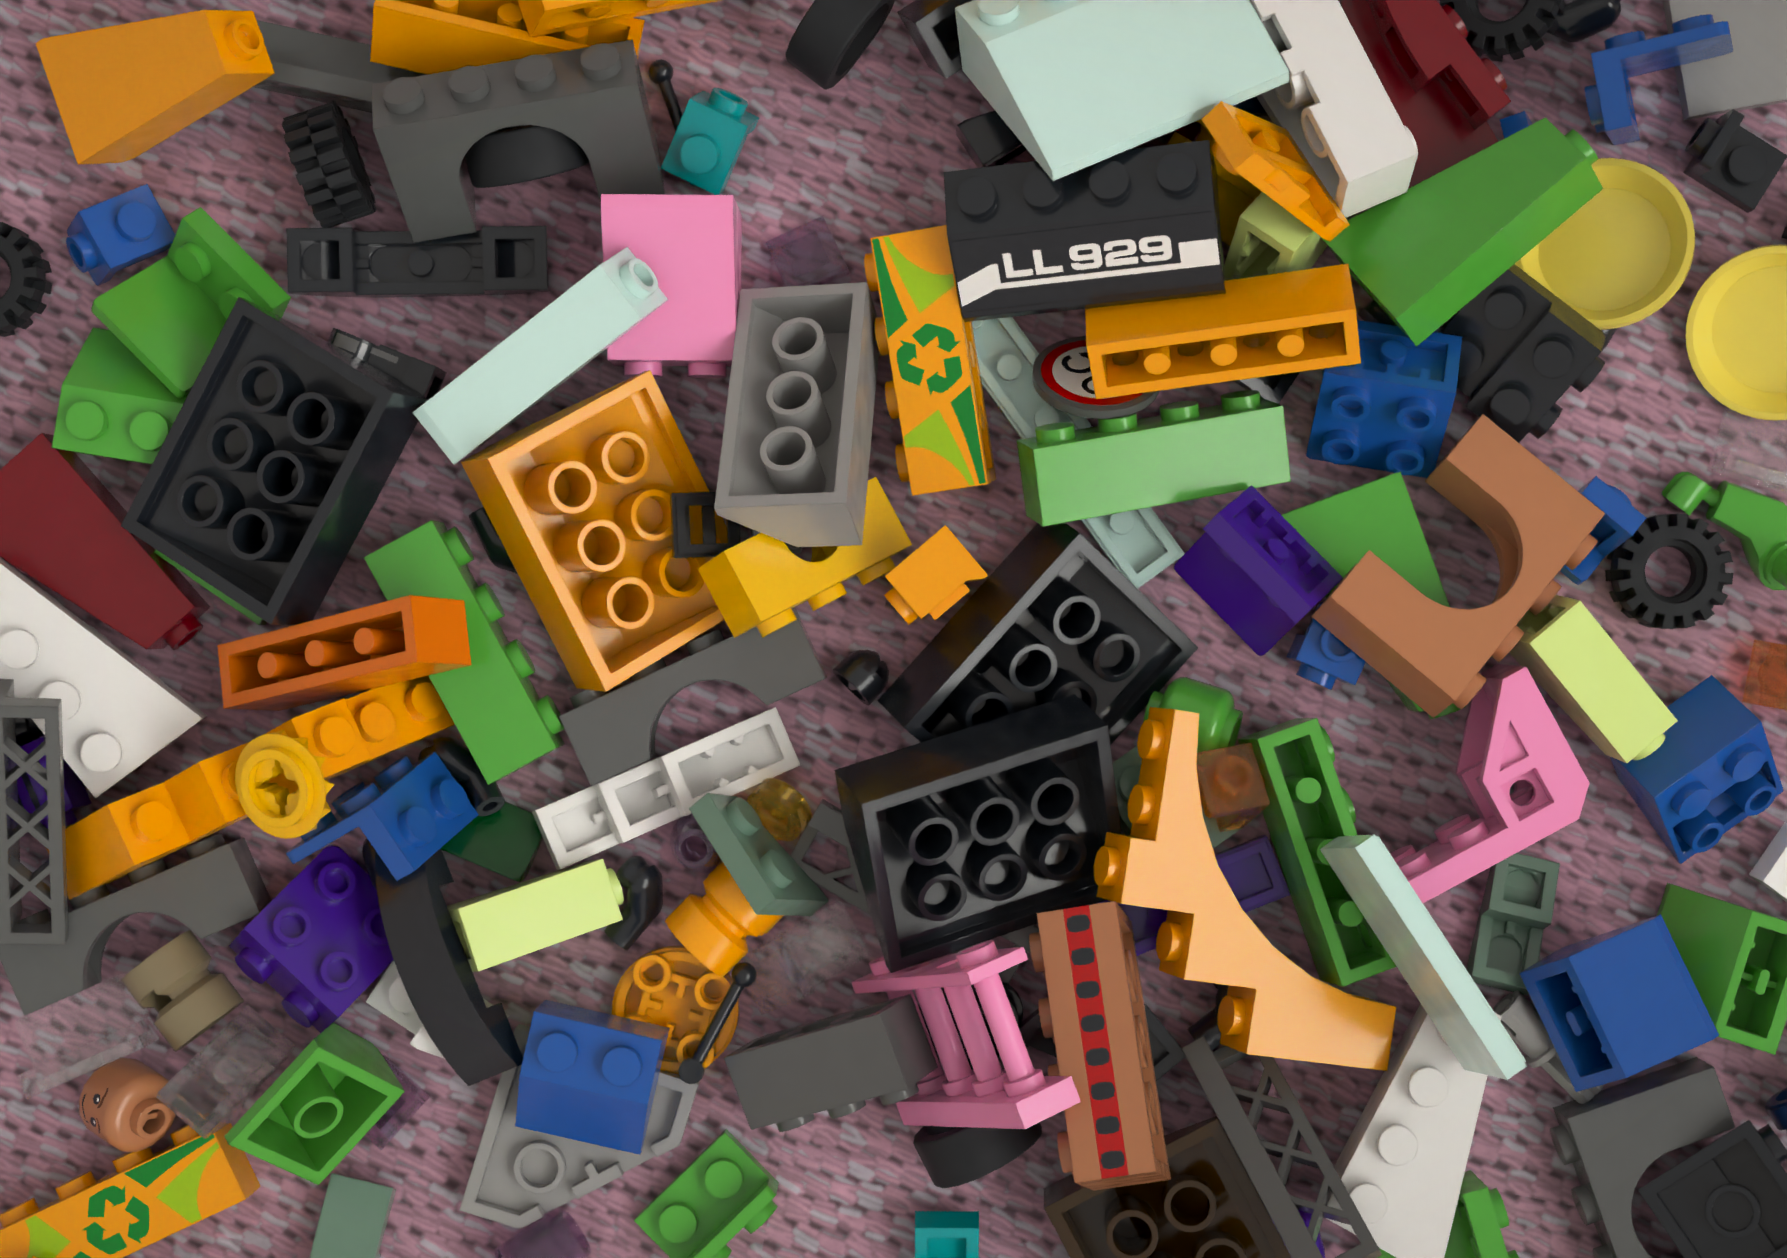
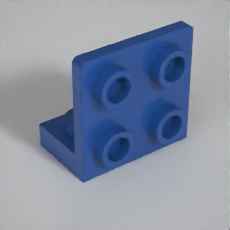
[1306,320,1462,478]

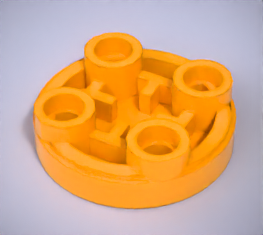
[612,946,739,1074]

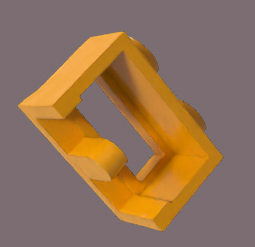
[884,525,988,625]

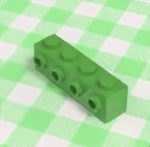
[1016,390,1291,527]
[364,520,565,785]
[1237,718,1397,987]

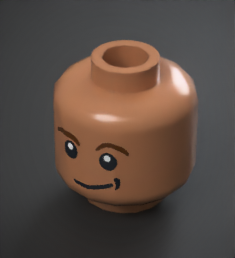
[79,1058,178,1152]

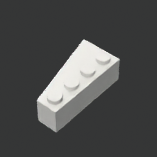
[1250,0,1418,218]
[0,557,207,798]
[1315,1004,1502,1258]

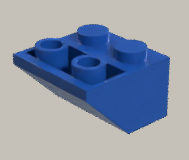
[1610,675,1784,864]
[1519,915,1719,1092]

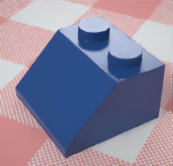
[515,1000,669,1155]

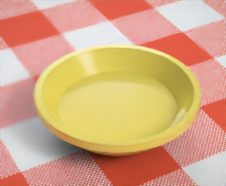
[1515,158,1695,330]
[1685,244,1787,420]

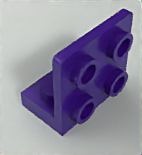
[1174,485,1343,656]

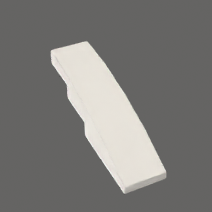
[532,707,800,870]

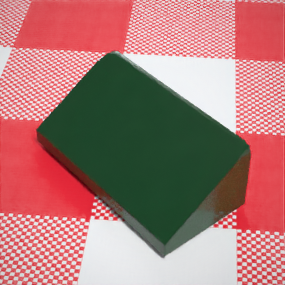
[441,780,543,882]

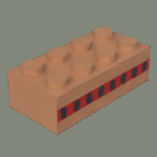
[1029,901,1171,1191]

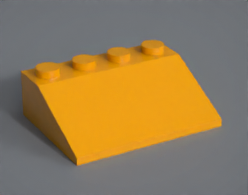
[461,370,727,692]

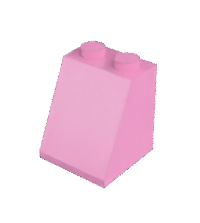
[601,194,742,378]

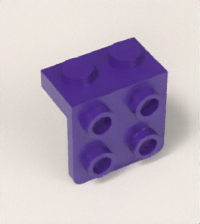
[229,845,394,1033]

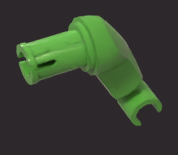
[1662,472,1787,590]

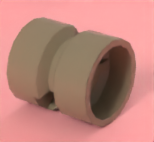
[121,930,244,1052]

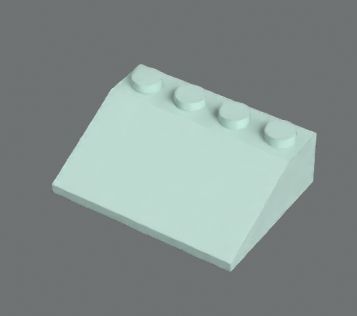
[955,0,1289,181]

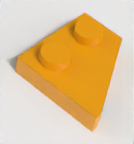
[1202,101,1350,242]

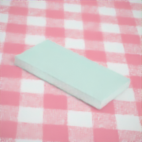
[1320,834,1527,1080]

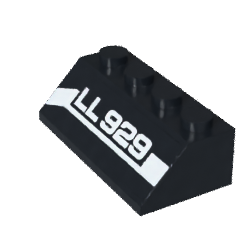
[944,140,1226,322]

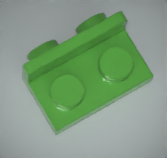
[634,1129,779,1258]

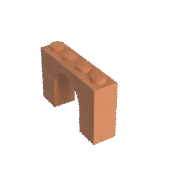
[1311,414,1605,718]

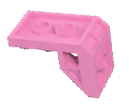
[1390,664,1590,903]

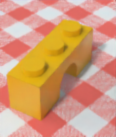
[698,477,912,638]

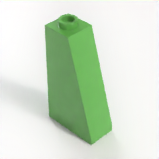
[1321,117,1603,347]
[1281,472,1480,719]

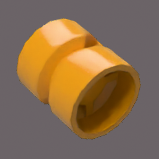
[665,861,784,977]

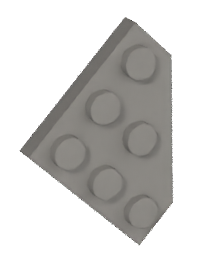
[459,1024,700,1229]

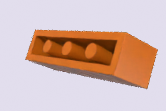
[217,595,471,711]

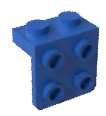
[1584,14,1733,145]
[285,751,479,881]

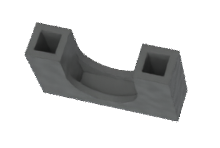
[372,40,665,243]
[1550,1057,1736,1258]

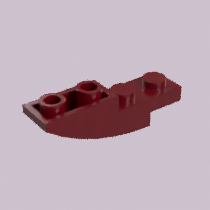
[1367,0,1511,130]

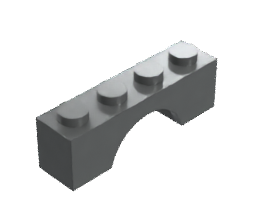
[559,608,827,786]
[0,833,272,1016]

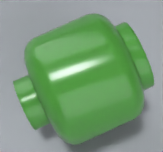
[1143,677,1243,769]

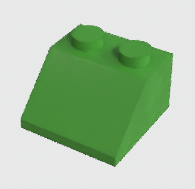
[52,327,188,465]
[224,1023,405,1185]

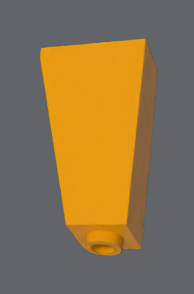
[35,10,275,165]

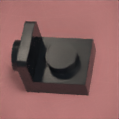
[1683,109,1787,213]

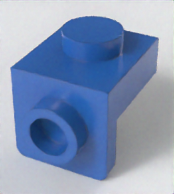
[66,184,175,286]
[1560,476,1646,585]
[1286,602,1366,690]

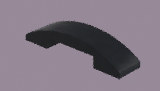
[286,226,548,298]
[375,848,523,1086]

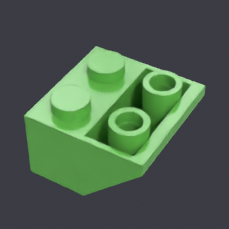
[1657,883,1787,1055]

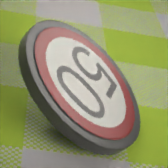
[1032,336,1160,419]

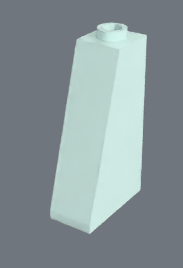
[413,247,668,465]

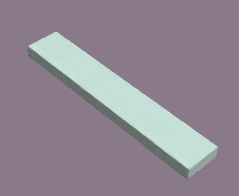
[972,317,1185,589]

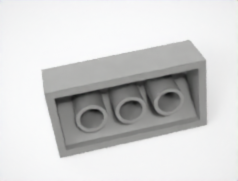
[714,282,879,547]

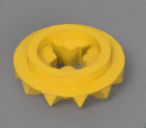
[235,730,335,839]

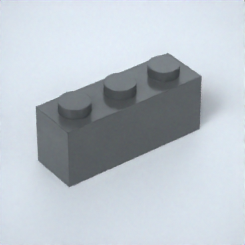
[724,994,938,1132]

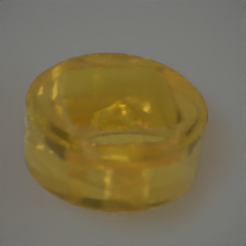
[747,778,812,841]

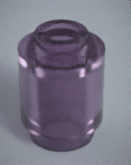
[495,1211,591,1258]

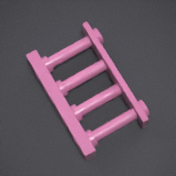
[851,940,1081,1129]

